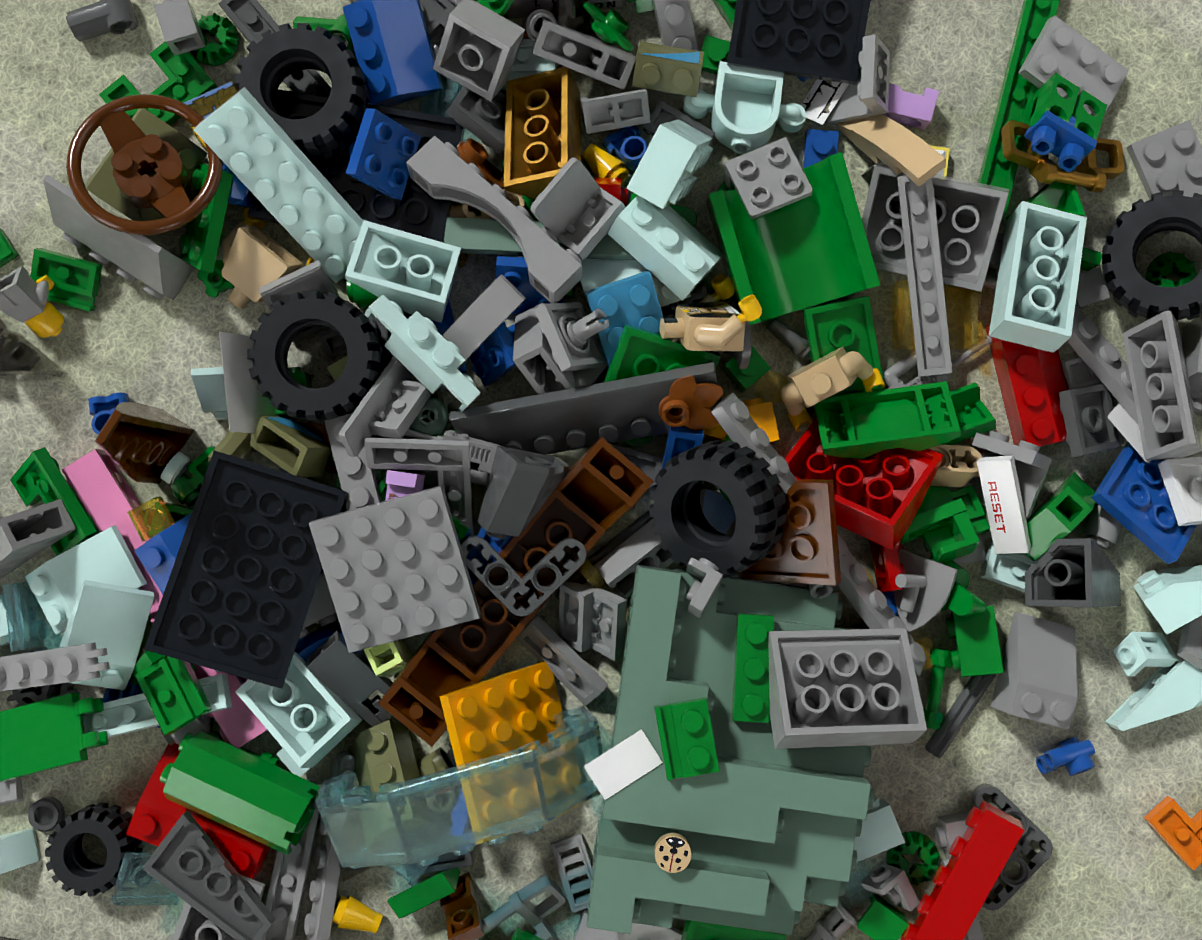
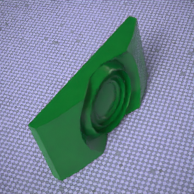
[814,381,961,459]

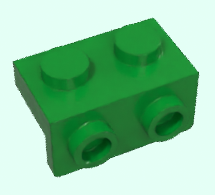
[941,383,996,445]

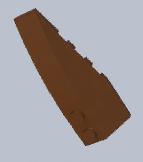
[95,402,194,484]

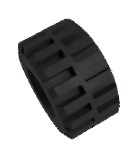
[45,803,143,897]

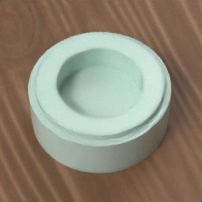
[160,452,190,485]

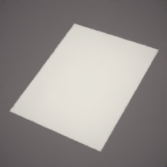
[219,332,280,433]

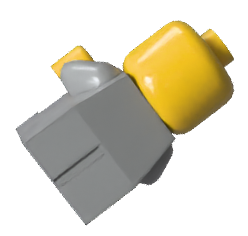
[0,266,64,338]

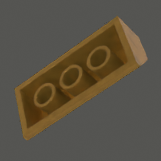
[504,67,581,199]

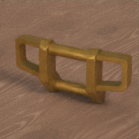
[1001,120,1125,193]

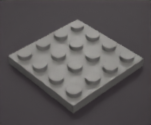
[309,485,481,653]

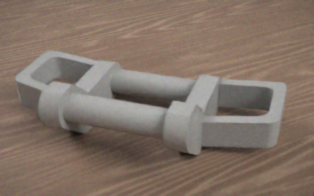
[476,876,566,940]

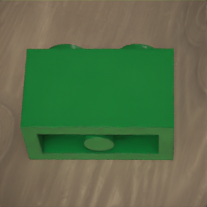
[946,606,1004,678]

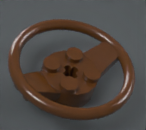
[66,94,223,235]

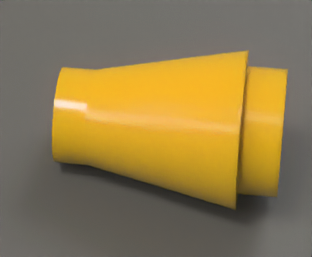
[582,143,629,184]
[332,895,383,934]

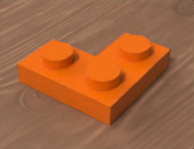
[1143,796,1202,871]

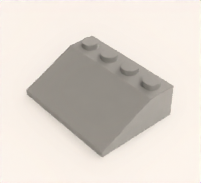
[862,163,1010,292]
[43,175,195,300]
[768,628,927,749]

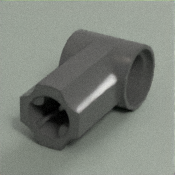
[66,0,138,42]

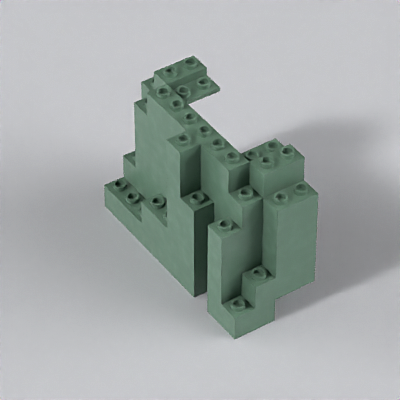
[587,565,874,935]

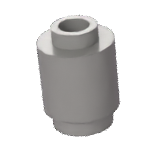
[1083,504,1123,549]

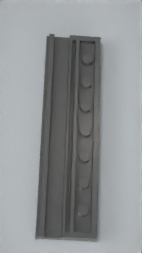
[449,362,722,468]

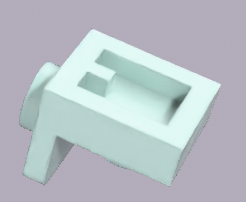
[1113,631,1178,677]

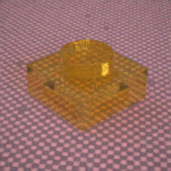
[127,496,175,542]

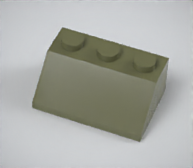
[85,108,208,221]
[347,720,432,846]

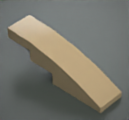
[836,114,946,186]

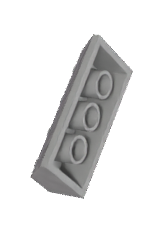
[1122,311,1202,460]

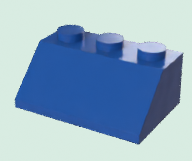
[343,0,443,107]

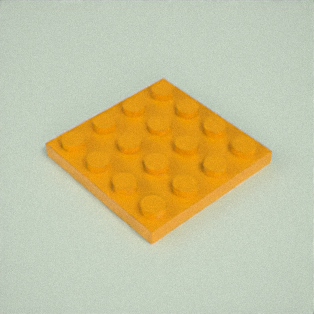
[439,661,582,833]

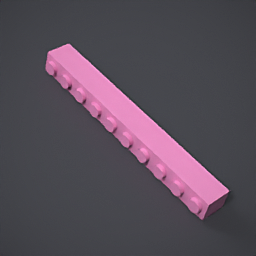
[62,449,267,748]

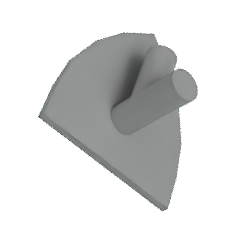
[894,549,958,633]

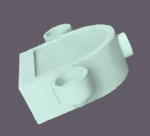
[683,61,806,154]

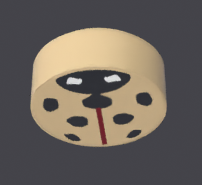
[654,833,691,873]

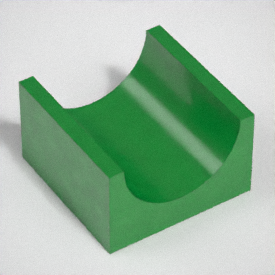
[706,152,880,325]

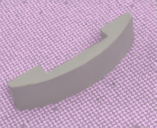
[440,275,526,387]

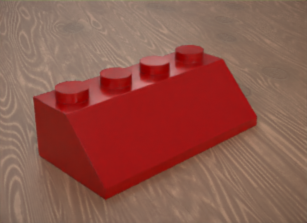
[985,324,1068,446]

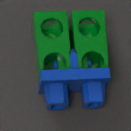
[1025,73,1107,172]

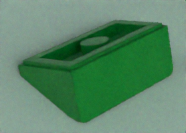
[387,868,460,919]

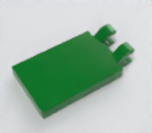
[0,693,109,783]

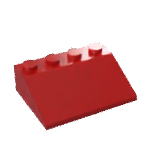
[785,418,943,550]
[126,743,270,879]

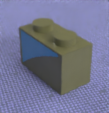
[632,41,704,97]
[250,416,332,477]

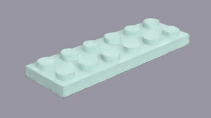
[193,87,363,283]

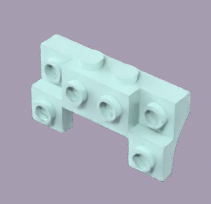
[364,295,481,412]

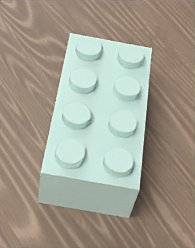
[627,120,714,209]
[989,201,1087,353]

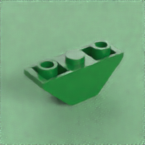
[1025,472,1095,561]

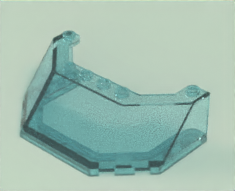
[316,706,603,869]

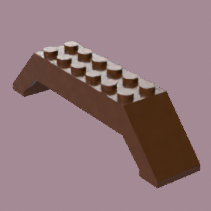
[378,437,654,747]

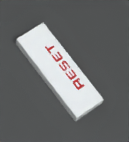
[977,455,1031,554]

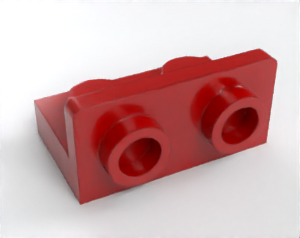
[869,540,905,592]

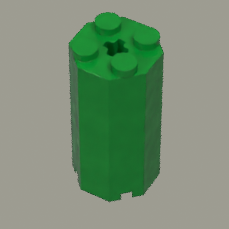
[160,731,322,856]

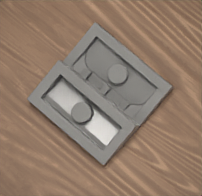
[558,581,627,661]

